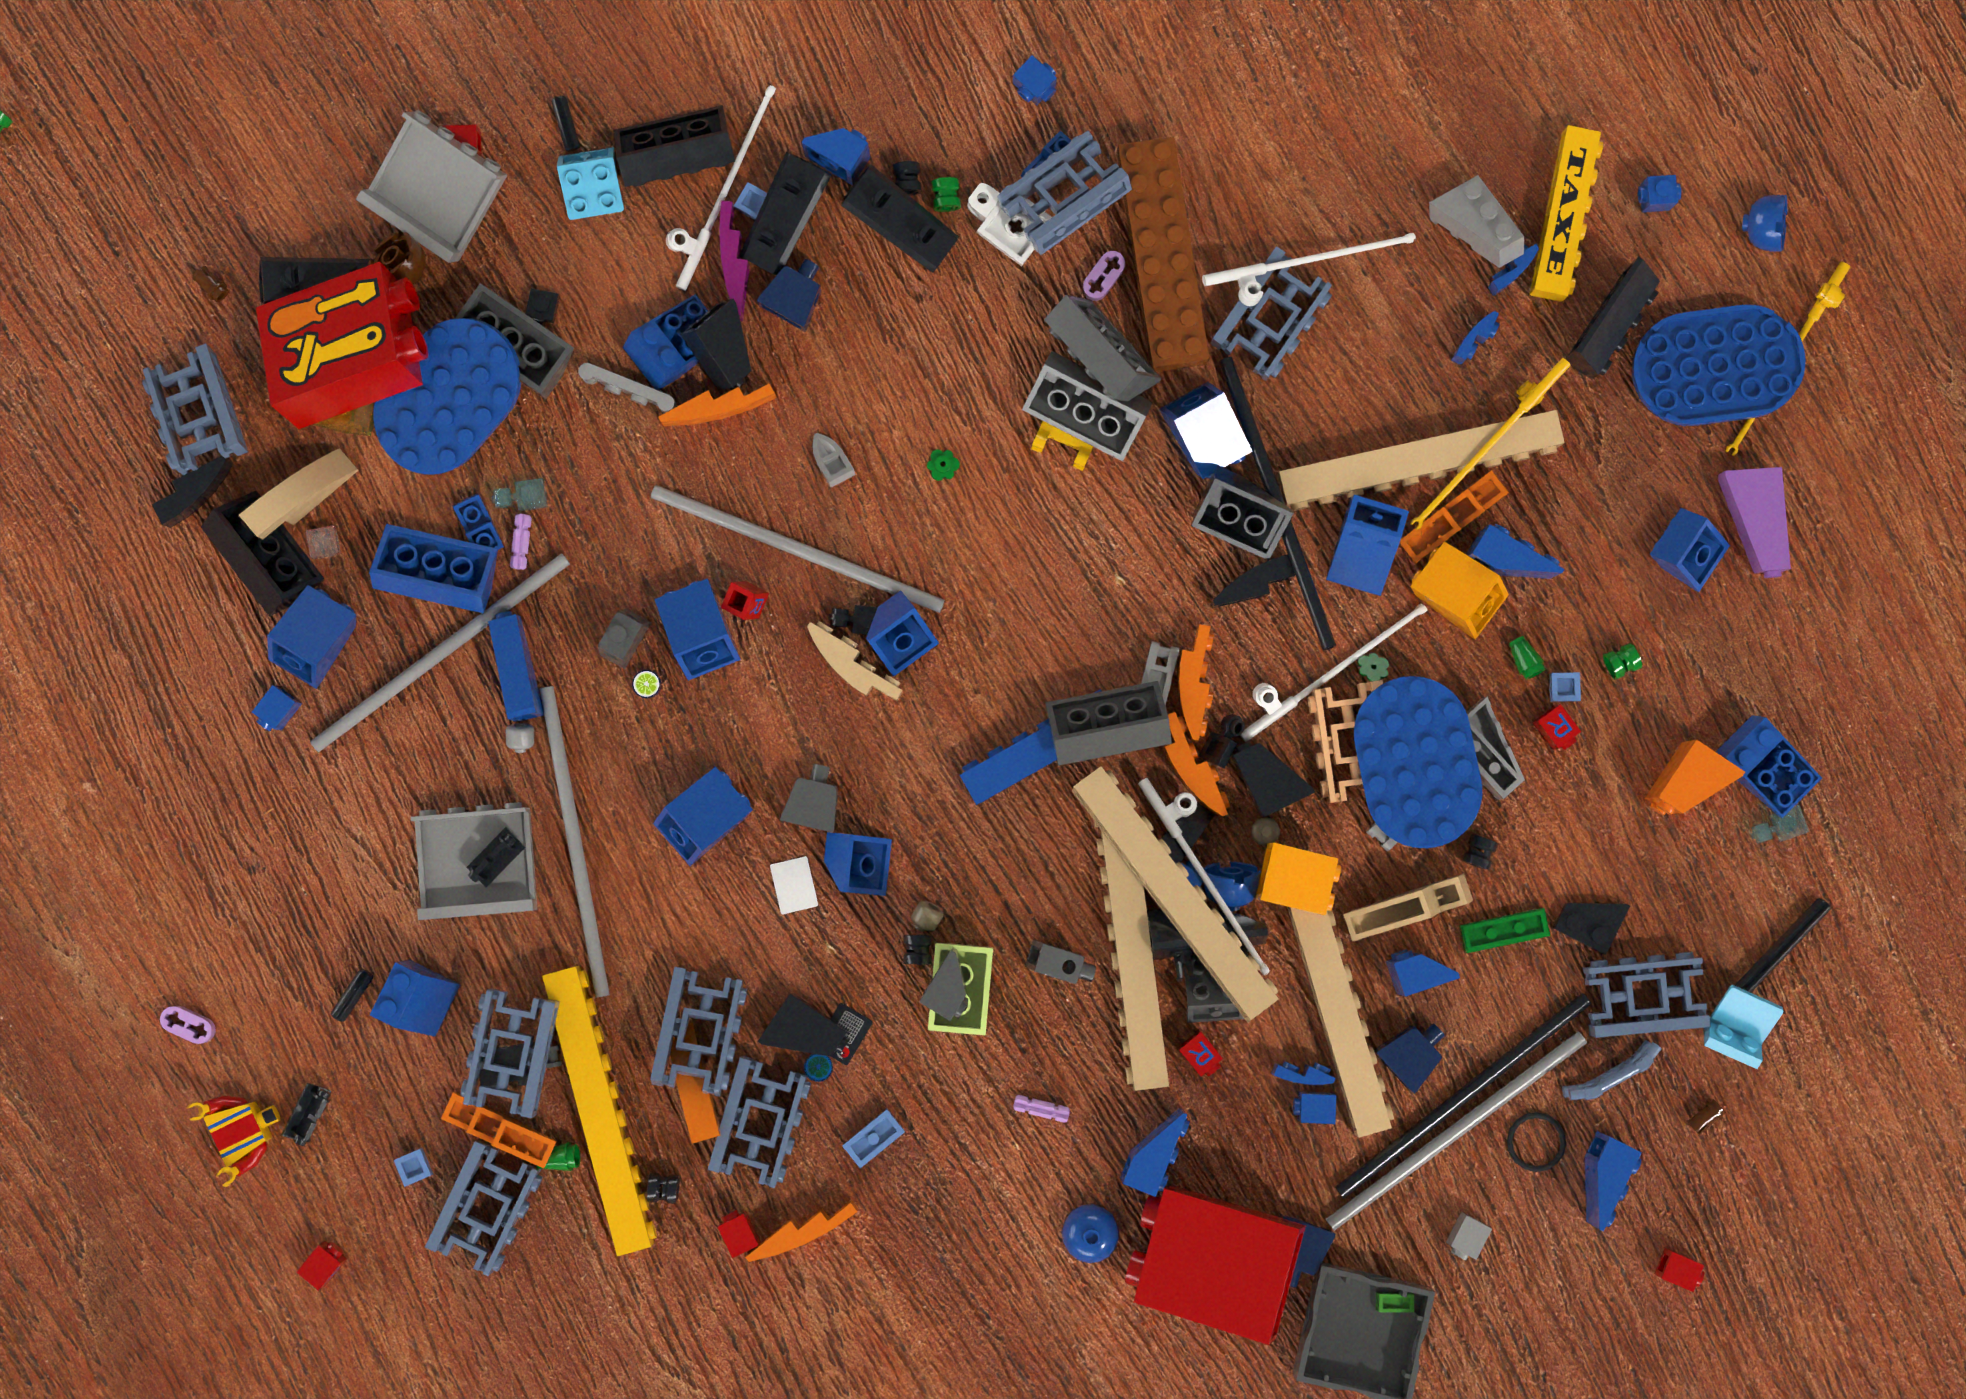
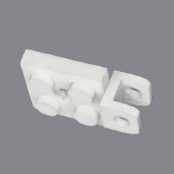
[967,183,1052,267]

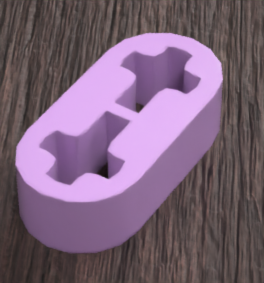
[1083,251,1125,301]
[160,1006,216,1044]

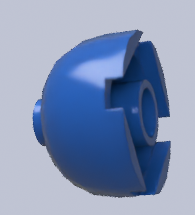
[1742,195,1788,252]
[1203,862,1261,911]
[1062,1204,1119,1263]

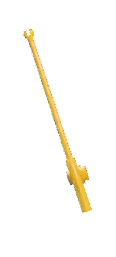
[1726,262,1850,456]
[1410,358,1571,530]

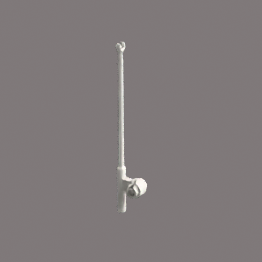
[666,85,776,291]
[1202,233,1416,306]
[1240,604,1427,742]
[1138,778,1270,976]

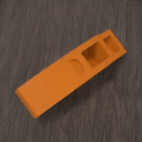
[1177,624,1214,742]
[1163,712,1230,817]

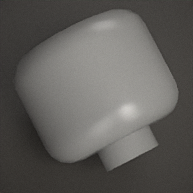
[505,723,535,753]

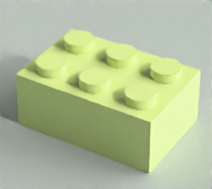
[928,942,993,1035]

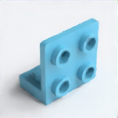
[557,147,624,220]
[1703,985,1783,1069]

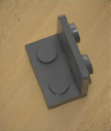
[1184,955,1244,1023]

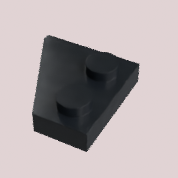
[1553,903,1630,955]

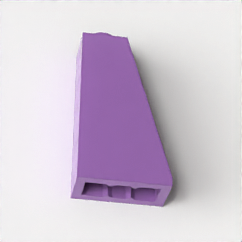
[1718,467,1791,578]

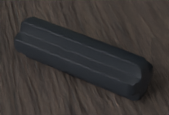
[551,96,580,152]
[331,969,373,1022]

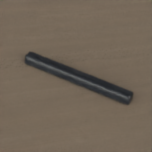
[1735,898,1831,993]

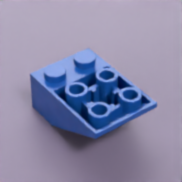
[622,294,708,391]
[1326,495,1409,596]
[1466,524,1564,579]
[1716,715,1822,818]
[1120,1108,1190,1197]
[1584,1131,1642,1232]

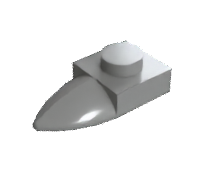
[812,433,856,488]

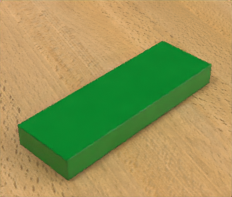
[1459,908,1551,953]

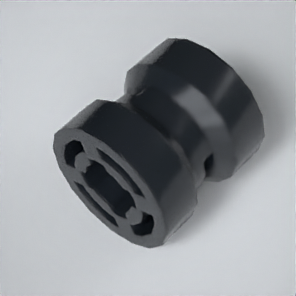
[892,161,922,196]
[1462,834,1499,870]
[903,935,932,965]
[647,1173,680,1204]

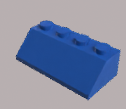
[369,524,498,613]

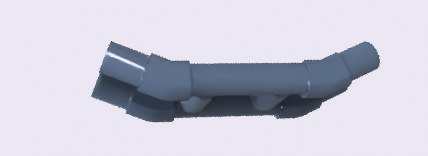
[1562,1040,1662,1100]

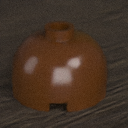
[368,232,426,284]

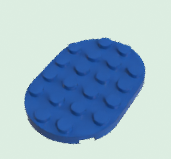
[1632,305,1806,426]
[373,318,521,475]
[1354,676,1482,848]

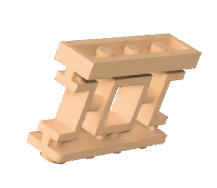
[1308,680,1383,803]

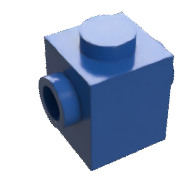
[1012,55,1057,106]
[1637,175,1681,213]

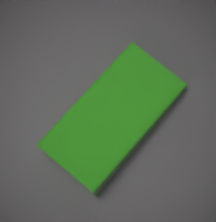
[1376,1292,1414,1312]

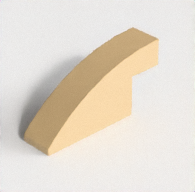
[239,448,359,539]
[1343,873,1473,941]

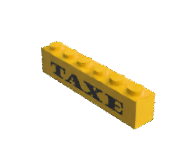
[1529,125,1603,302]

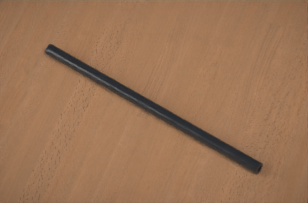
[1219,357,1336,651]
[1335,993,1592,1198]

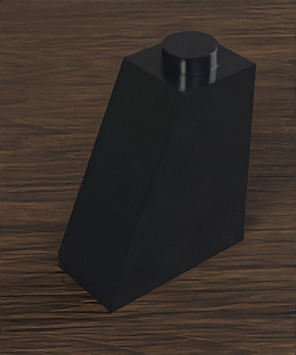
[681,299,751,390]
[1231,741,1315,818]
[757,993,850,1057]

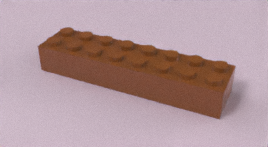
[1116,136,1209,372]

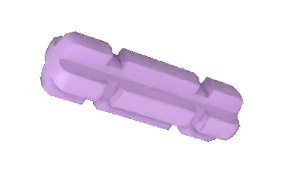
[510,514,532,570]
[1013,1095,1070,1123]

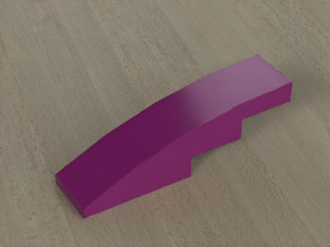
[719,200,750,321]

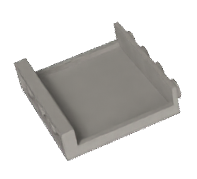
[356,110,507,263]
[411,802,538,920]

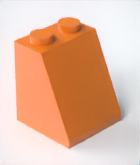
[1645,739,1745,816]

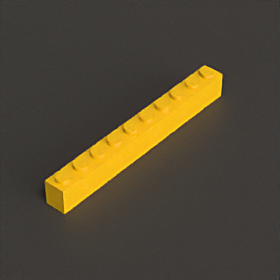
[542,965,657,1256]

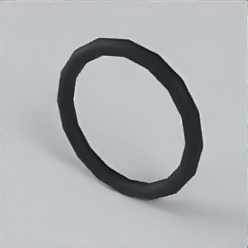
[1507,1112,1566,1172]

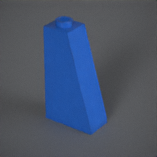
[488,611,544,722]

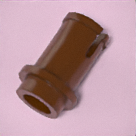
[192,266,229,302]
[1687,1099,1726,1135]

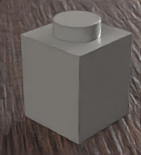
[1446,1212,1492,1260]

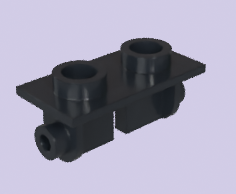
[466,827,526,888]
[281,1083,331,1146]

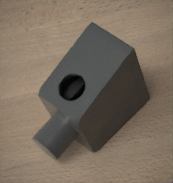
[598,609,651,669]
[780,764,838,833]
[1025,939,1096,984]

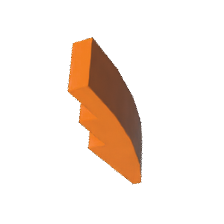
[658,383,777,426]
[1400,470,1509,563]
[670,1023,721,1144]
[441,1091,557,1168]
[745,1199,859,1262]

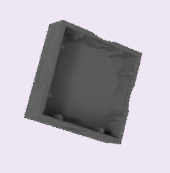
[1292,1262,1435,1399]

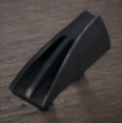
[739,152,832,276]
[840,165,959,273]
[258,257,375,305]
[1147,909,1268,982]

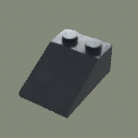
[1191,465,1294,560]

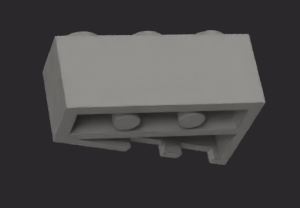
[1429,175,1524,268]
[1466,696,1525,800]

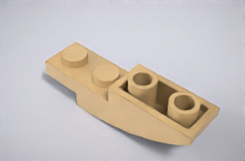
[807,621,903,701]

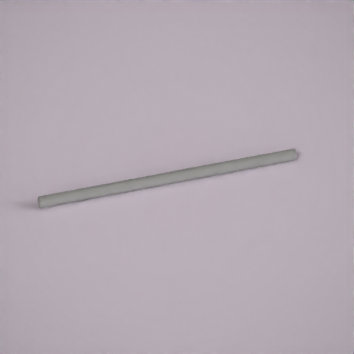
[651,485,945,613]
[310,553,570,752]
[540,686,610,998]
[1325,1032,1587,1231]

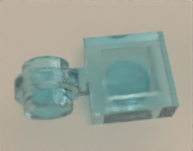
[491,478,548,511]
[1750,805,1809,844]

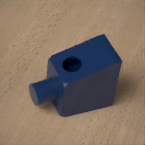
[757,259,821,332]
[1374,1023,1445,1094]
[1279,1213,1336,1288]

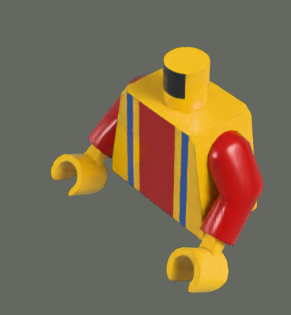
[186,1095,280,1187]

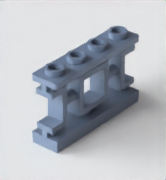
[997,131,1132,256]
[1210,246,1332,381]
[142,343,248,475]
[1583,952,1711,1038]
[650,967,747,1097]
[460,988,560,1118]
[708,1056,811,1188]
[425,1139,543,1276]

